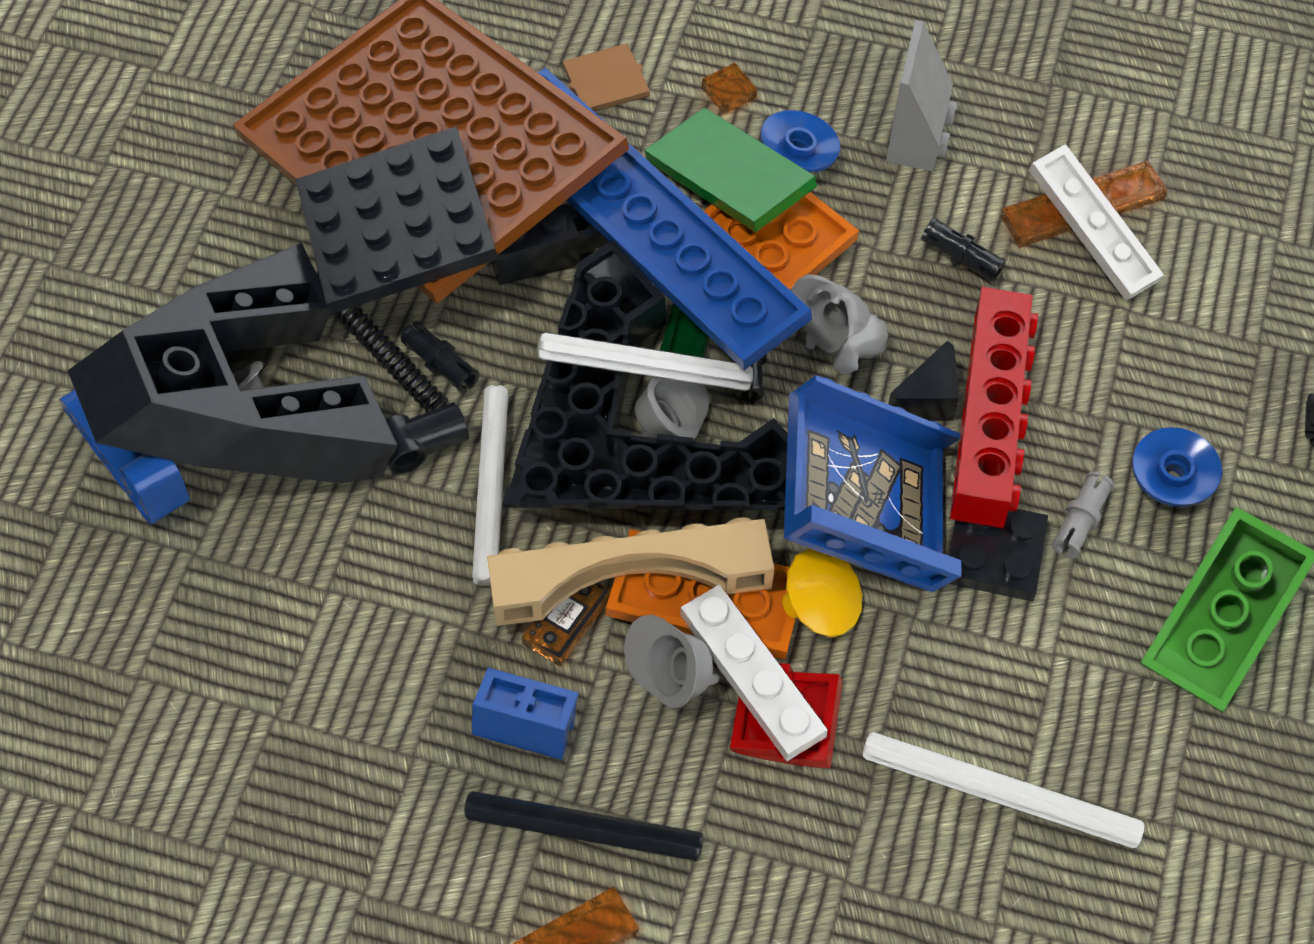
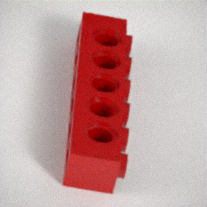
[949,287,1038,528]

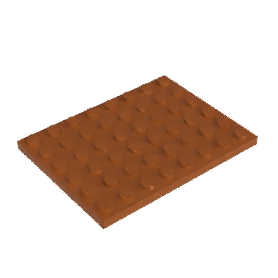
[233,0,629,304]

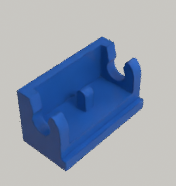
[472,668,579,760]

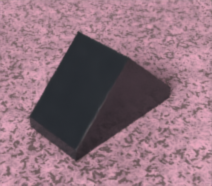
[888,341,959,421]

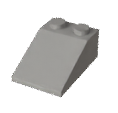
[886,20,957,172]

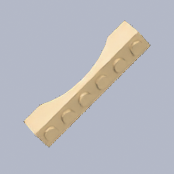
[487,517,774,626]

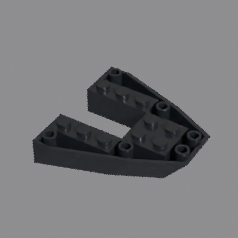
[68,243,397,483]

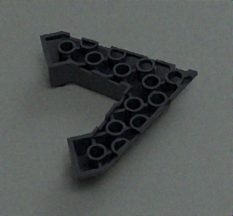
[502,240,788,510]

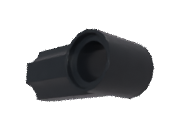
[385,402,469,474]

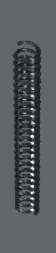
[316,272,450,413]

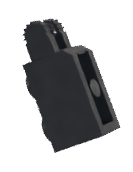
[491,204,609,285]

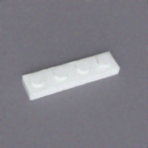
[1028,144,1164,301]
[680,584,828,761]

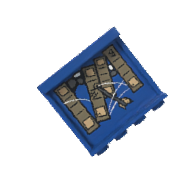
[784,375,961,592]

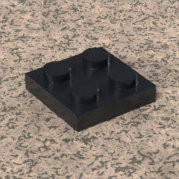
[948,509,1048,602]

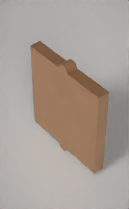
[562,43,650,112]

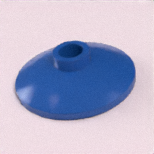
[760,110,840,172]
[1132,427,1222,507]

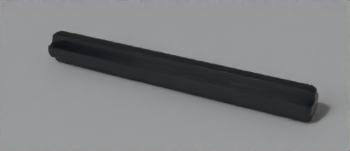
[464,791,704,861]

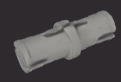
[1051,471,1114,559]

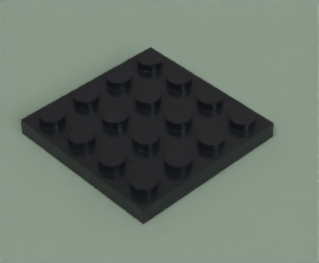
[296,126,499,314]

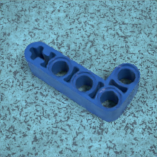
[59,390,190,525]

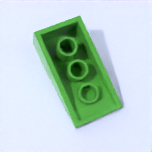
[1140,507,1314,713]

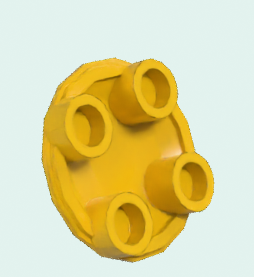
[782,548,863,638]

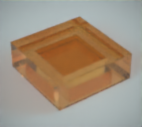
[701,63,757,114]

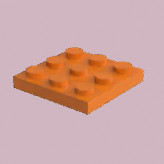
[704,192,859,290]

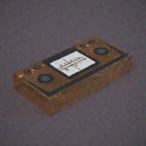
[522,582,611,667]

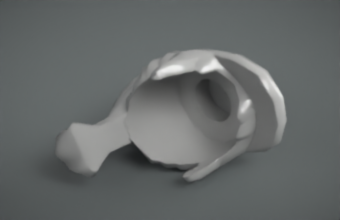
[790,274,889,374]

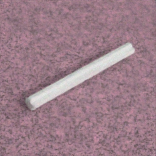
[863,732,1144,848]

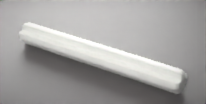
[537,333,753,391]
[472,385,508,587]

